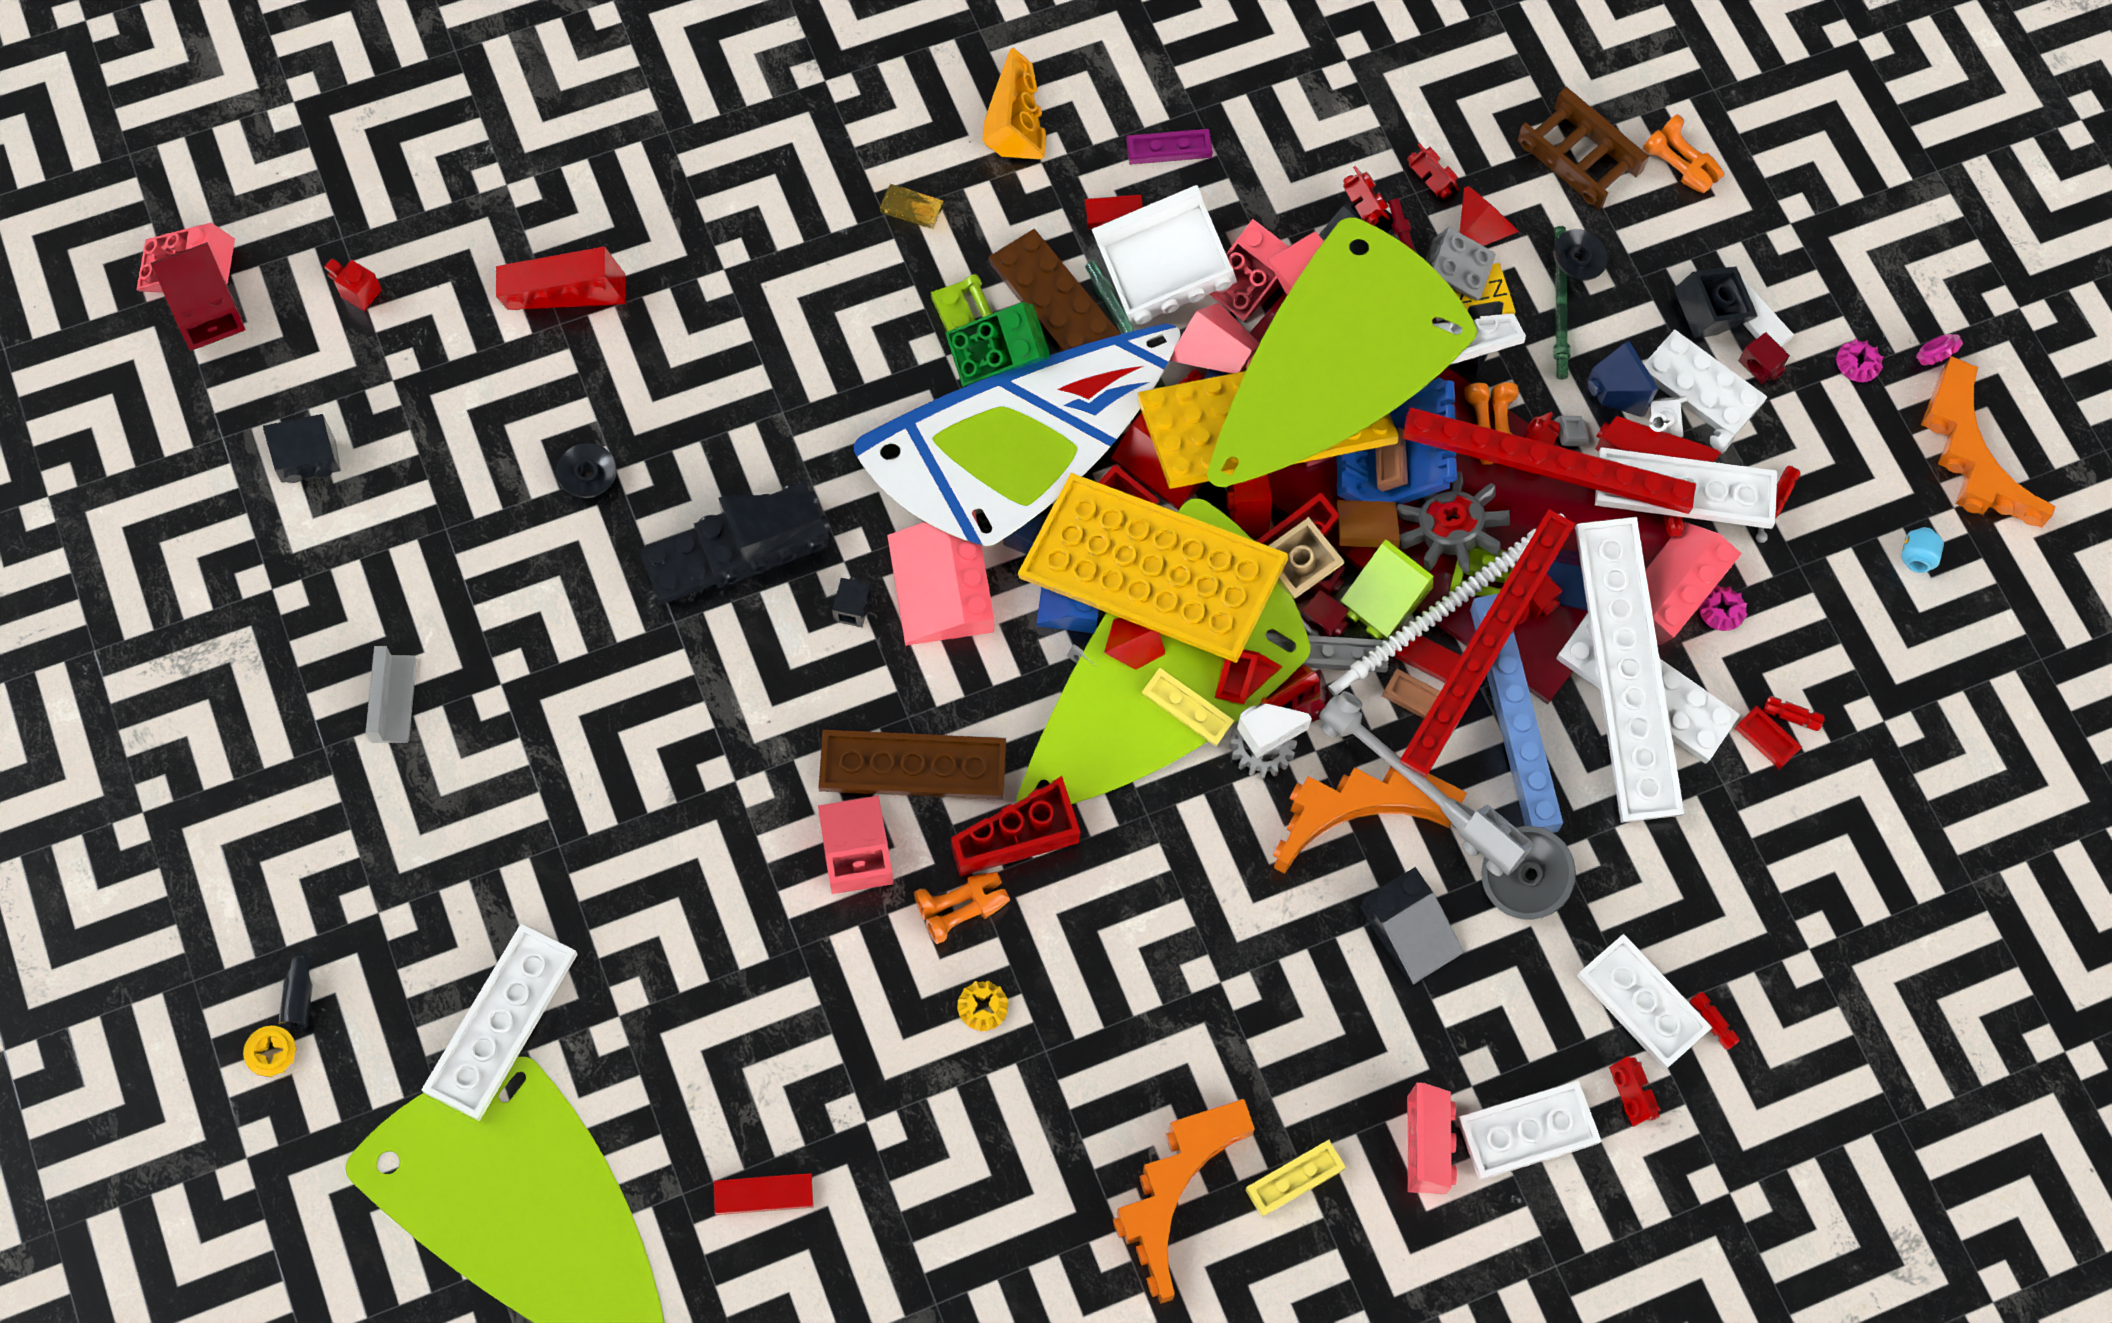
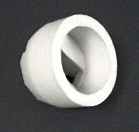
[1710,428,1735,454]

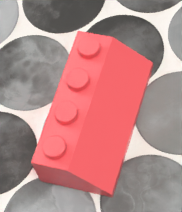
[1645,522,1742,646]

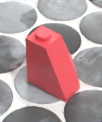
[1170,303,1260,373]

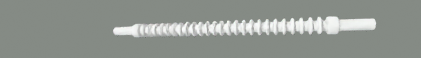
[1328,513,1566,696]

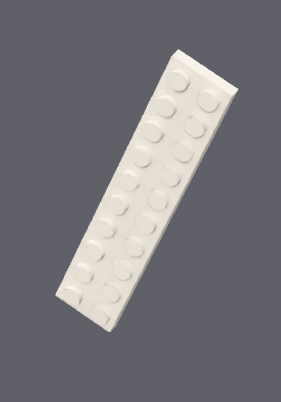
[1575,517,1684,823]

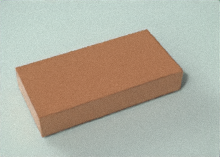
[1375,428,1408,492]
[1382,668,1440,718]

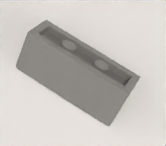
[366,646,417,743]

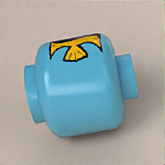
[1901,527,1944,573]

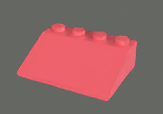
[887,510,994,646]

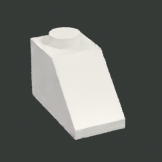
[1237,704,1312,758]

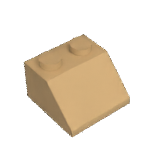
[1269,517,1344,598]

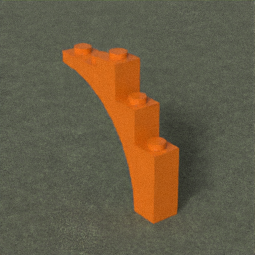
[1921,356,2056,528]
[1273,766,1467,874]
[1113,1099,1255,1304]

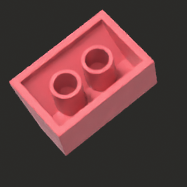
[1407,1083,1457,1194]

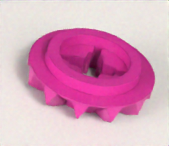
[1916,334,1963,365]
[1836,339,1883,382]
[1699,585,1747,631]

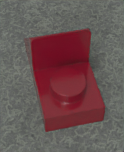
[1292,669,1332,723]

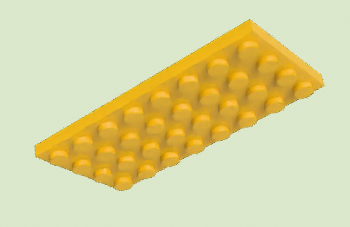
[1137,371,1399,489]
[1018,473,1288,663]

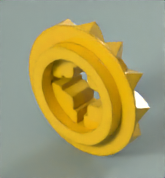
[958,981,1008,1031]
[243,1026,297,1078]

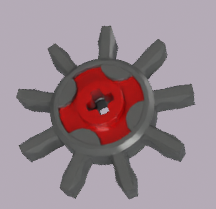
[1397,471,1510,573]

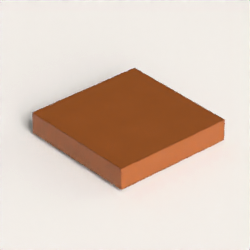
[1336,500,1400,548]

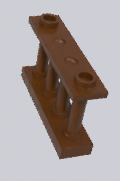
[1517,87,1649,210]

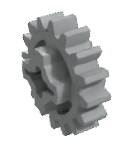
[1229,722,1297,778]

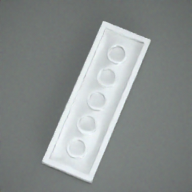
[1595,447,1777,529]
[1556,613,1740,764]
[422,924,578,1121]

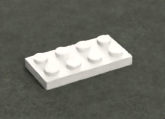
[1644,329,1767,436]
[1577,934,1712,1070]
[1457,1081,1601,1181]

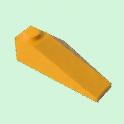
[982,47,1046,159]

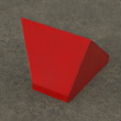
[1459,186,1519,246]
[1104,617,1165,670]
[1215,649,1282,705]

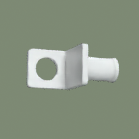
[1649,396,1688,438]

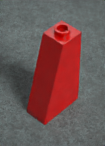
[1595,416,1721,462]

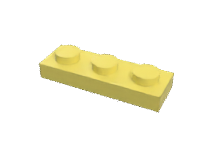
[1142,668,1234,747]
[1245,1140,1346,1218]

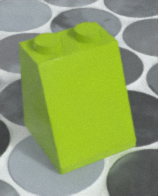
[1341,539,1433,642]

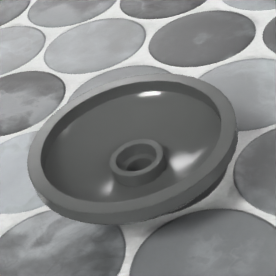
[1481,826,1576,920]

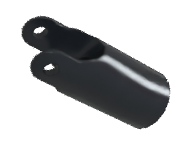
[278,952,313,1029]

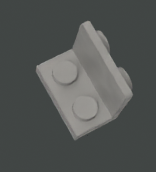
[1425,227,1496,301]

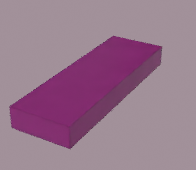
[1126,129,1213,165]

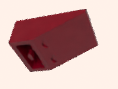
[151,242,246,351]

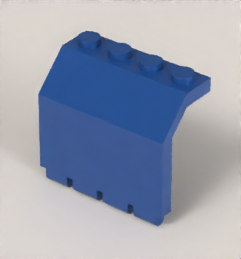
[1336,378,1457,506]

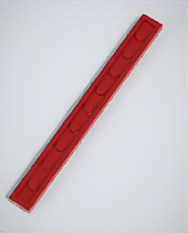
[1402,407,1696,514]
[1399,509,1575,778]

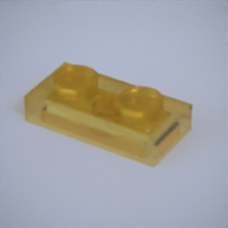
[880,184,943,229]

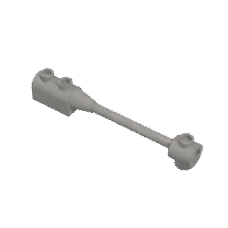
[1319,691,1535,876]

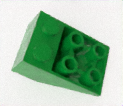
[945,302,1050,387]

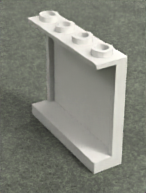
[1092,185,1237,327]

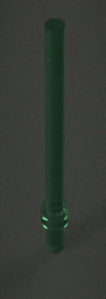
[1553,226,1571,380]
[1085,261,1166,389]

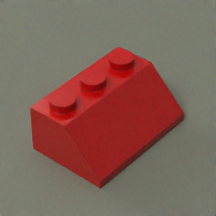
[1111,413,1205,511]

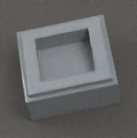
[1554,416,1590,446]

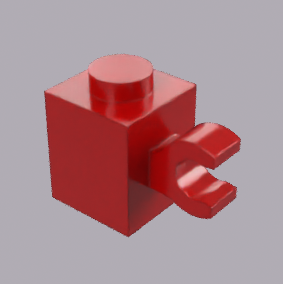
[324,259,382,311]
[1517,574,1562,624]

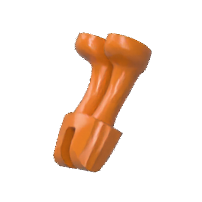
[1642,114,1725,193]
[1464,382,1519,465]
[914,872,1010,944]

